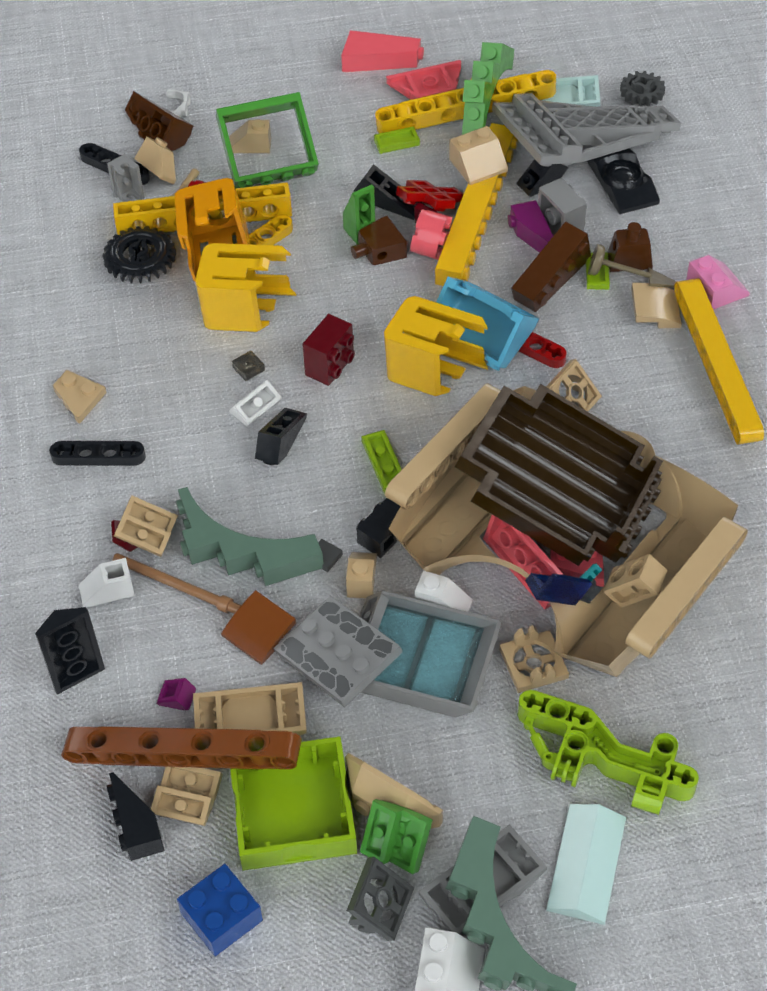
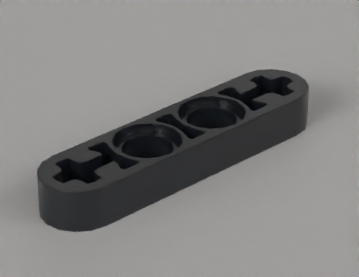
[79,143,150,185]
[49,441,146,466]

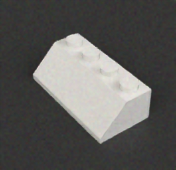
[415,927,485,991]

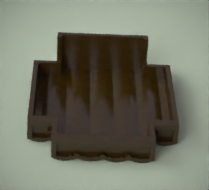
[455,384,663,566]

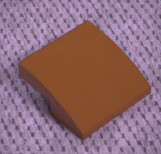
[221,590,296,665]

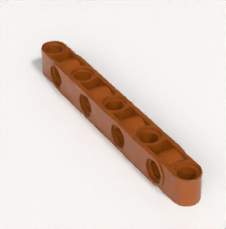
[61,726,302,769]

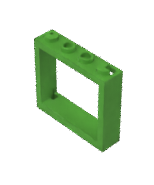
[216,92,319,188]

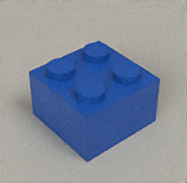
[177,864,263,957]

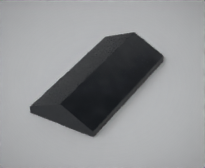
[35,607,105,695]

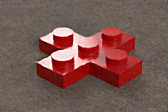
[396,180,464,212]

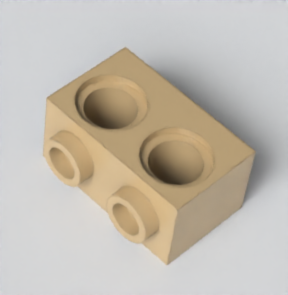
[603,554,667,608]

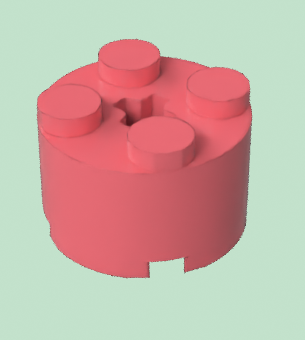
[410,209,453,260]

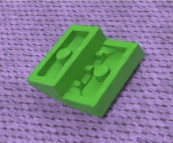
[360,799,433,874]

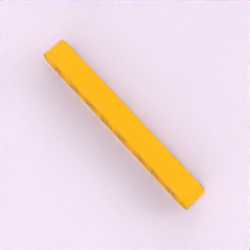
[674,278,764,445]

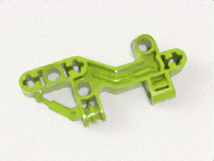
[517,690,699,815]

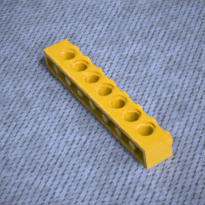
[113,182,292,235]

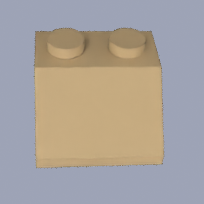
[449,126,508,185]

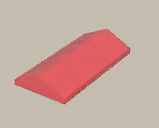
[483,515,566,609]

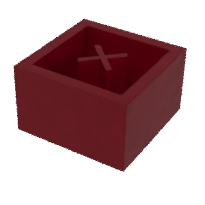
[303,313,355,386]

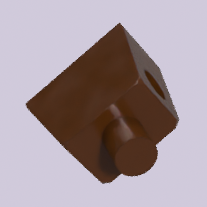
[351,216,407,265]
[608,222,653,272]

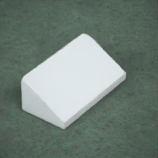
[229,380,282,426]

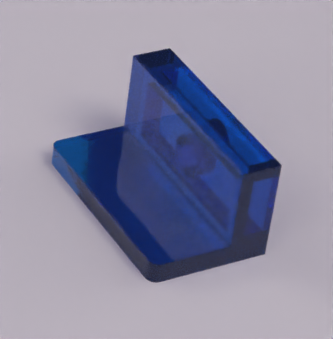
[525,573,592,606]

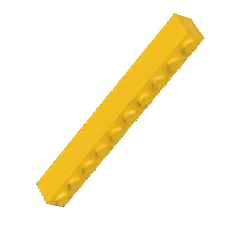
[435,123,518,286]

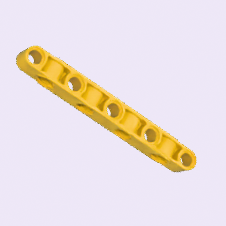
[375,70,556,133]

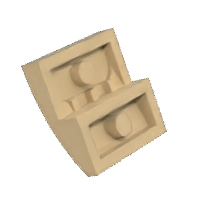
[631,283,682,328]
[114,495,178,557]
[151,767,223,826]

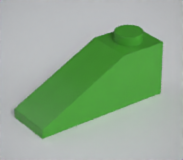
[343,184,375,244]

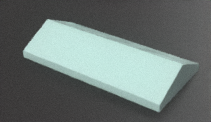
[546,804,626,925]

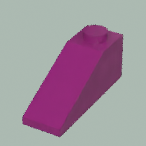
[508,200,553,253]

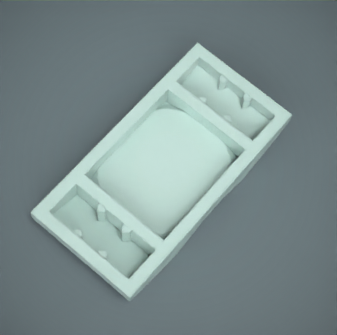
[542,75,600,107]

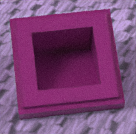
[156,678,196,710]

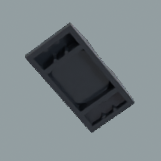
[587,148,660,214]

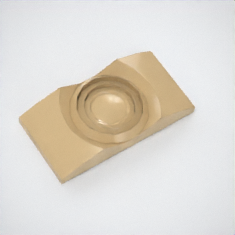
[193,682,307,736]

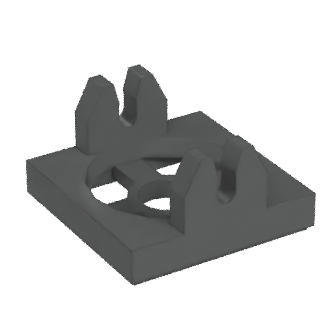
[346,857,415,941]

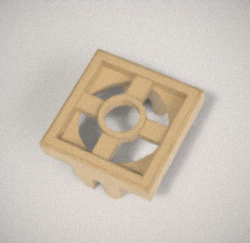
[546,359,602,412]
[499,625,569,693]

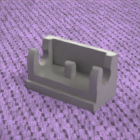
[107,154,145,202]

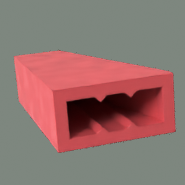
[341,30,424,72]

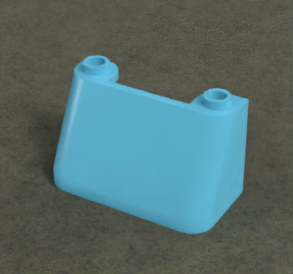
[436,276,539,371]

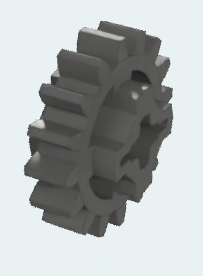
[620,71,666,106]

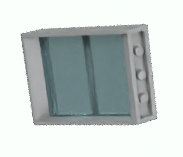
[359,591,502,718]

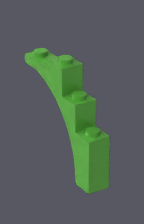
[462,42,514,135]

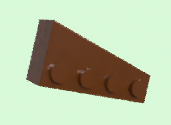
[511,221,592,312]

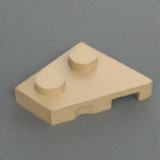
[53,370,107,423]

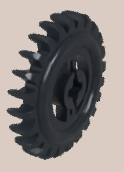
[102,226,176,284]

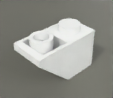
[79,558,135,608]

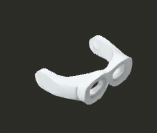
[166,89,191,117]

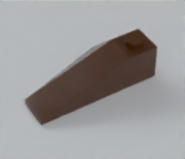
[125,91,194,151]

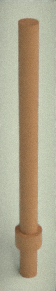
[113,553,241,614]

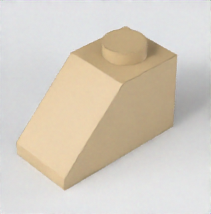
[229,119,271,153]
[134,137,176,184]
[346,552,377,598]

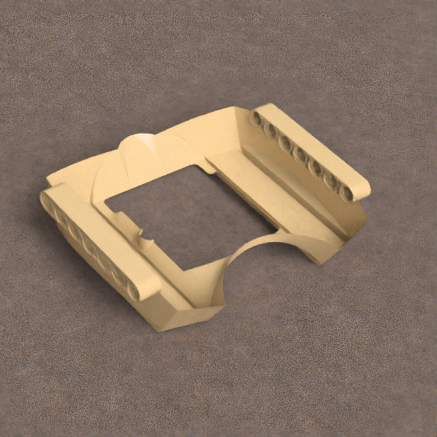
[385,383,748,677]

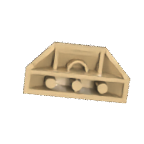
[345,753,443,829]

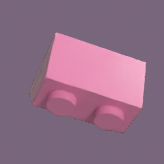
[686,255,750,310]

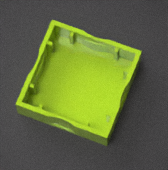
[230,736,357,871]

